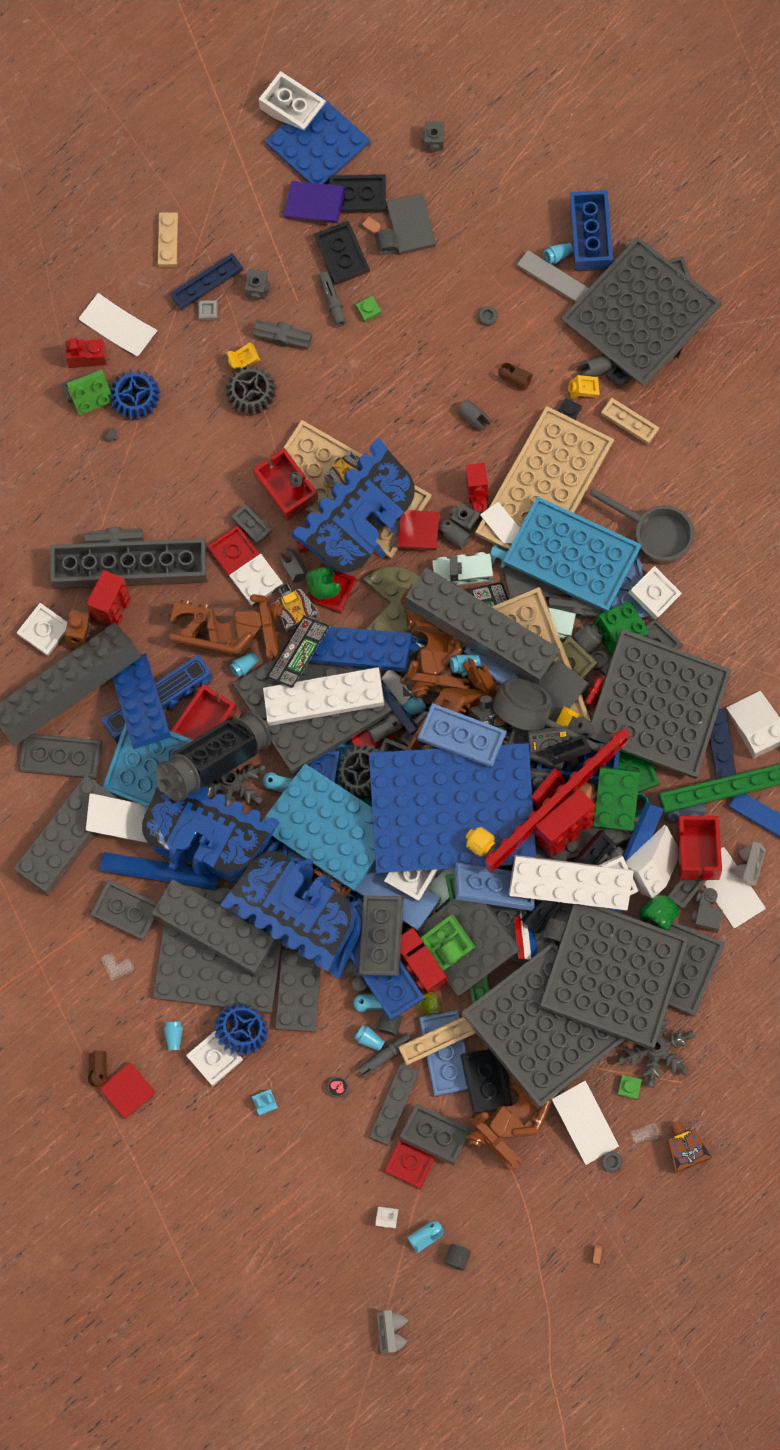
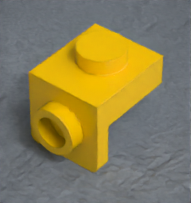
[227,343,260,370]

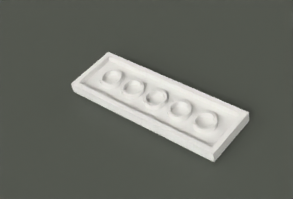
[263,667,385,726]
[509,855,634,910]

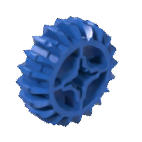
[109,369,161,420]
[214,1003,268,1057]

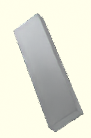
[517,250,589,303]

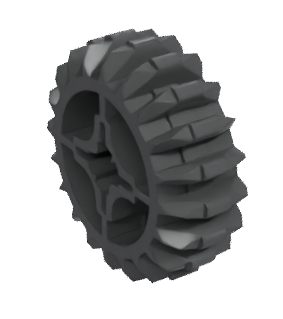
[225,364,277,416]
[337,744,381,798]

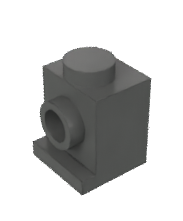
[449,503,480,534]

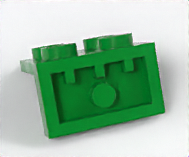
[592,602,649,657]

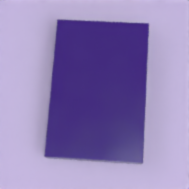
[284,181,346,223]

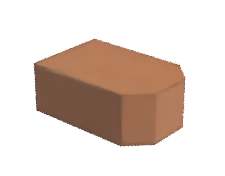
[362,216,381,235]
[592,1245,602,1265]

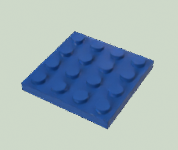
[265,93,370,184]

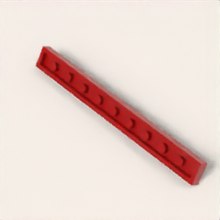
[485,728,630,873]

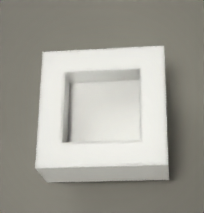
[375,1207,398,1228]

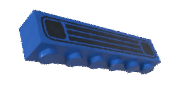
[101,654,213,743]

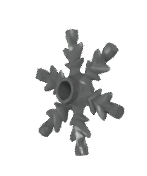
[205,764,266,807]
[617,1013,695,1088]

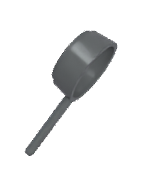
[590,489,694,564]
[492,679,600,752]

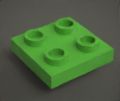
[67,369,112,415]
[421,915,476,971]

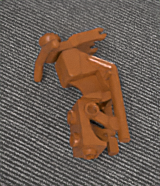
[400,587,470,698]
[169,594,283,660]
[407,658,501,750]
[466,1075,553,1170]

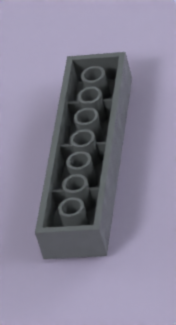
[50,538,207,589]
[403,567,560,685]
[0,622,141,747]

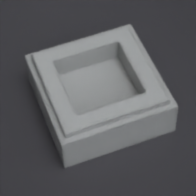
[198,300,218,321]

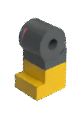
[556,706,595,738]

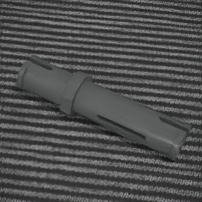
[319,271,346,327]
[357,1032,411,1078]

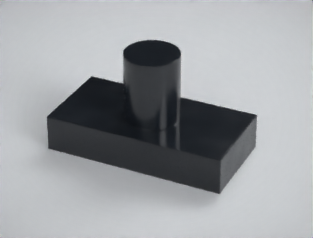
[547,734,591,768]

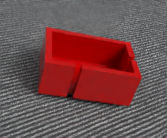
[253,448,319,521]
[87,570,131,627]
[171,684,237,740]
[535,789,596,858]
[676,816,722,880]
[400,928,449,996]

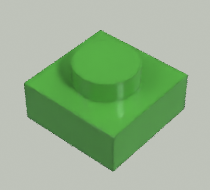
[356,296,381,322]
[618,1075,642,1100]

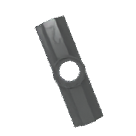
[253,320,312,349]
[85,527,144,543]
[548,595,605,619]

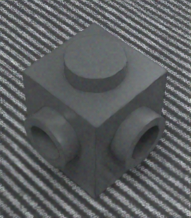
[421,121,444,152]
[245,269,270,300]

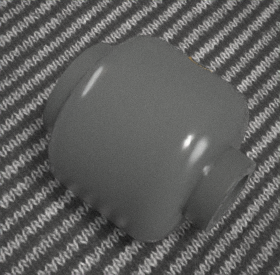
[574,624,603,653]

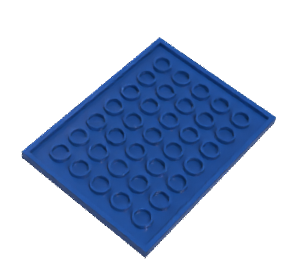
[369,743,536,873]

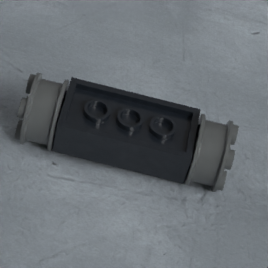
[156,711,271,802]

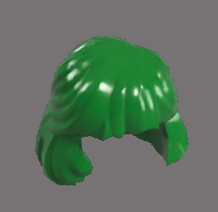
[306,567,341,599]
[639,894,679,930]

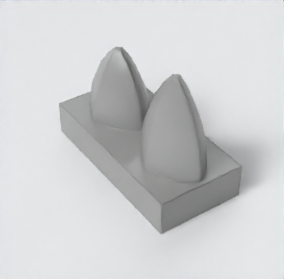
[730,842,766,886]
[377,1310,408,1355]

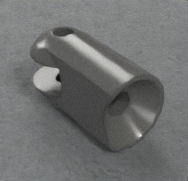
[577,355,612,377]
[457,400,490,431]
[438,519,471,550]
[280,548,307,583]
[367,714,402,743]

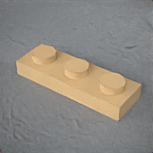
[158,212,178,268]
[601,398,659,445]

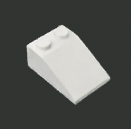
[259,71,326,130]
[726,691,780,759]
[626,825,678,899]
[384,869,440,901]

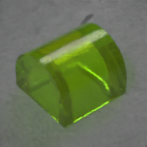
[421,992,441,1016]

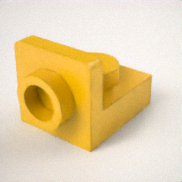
[568,375,600,400]

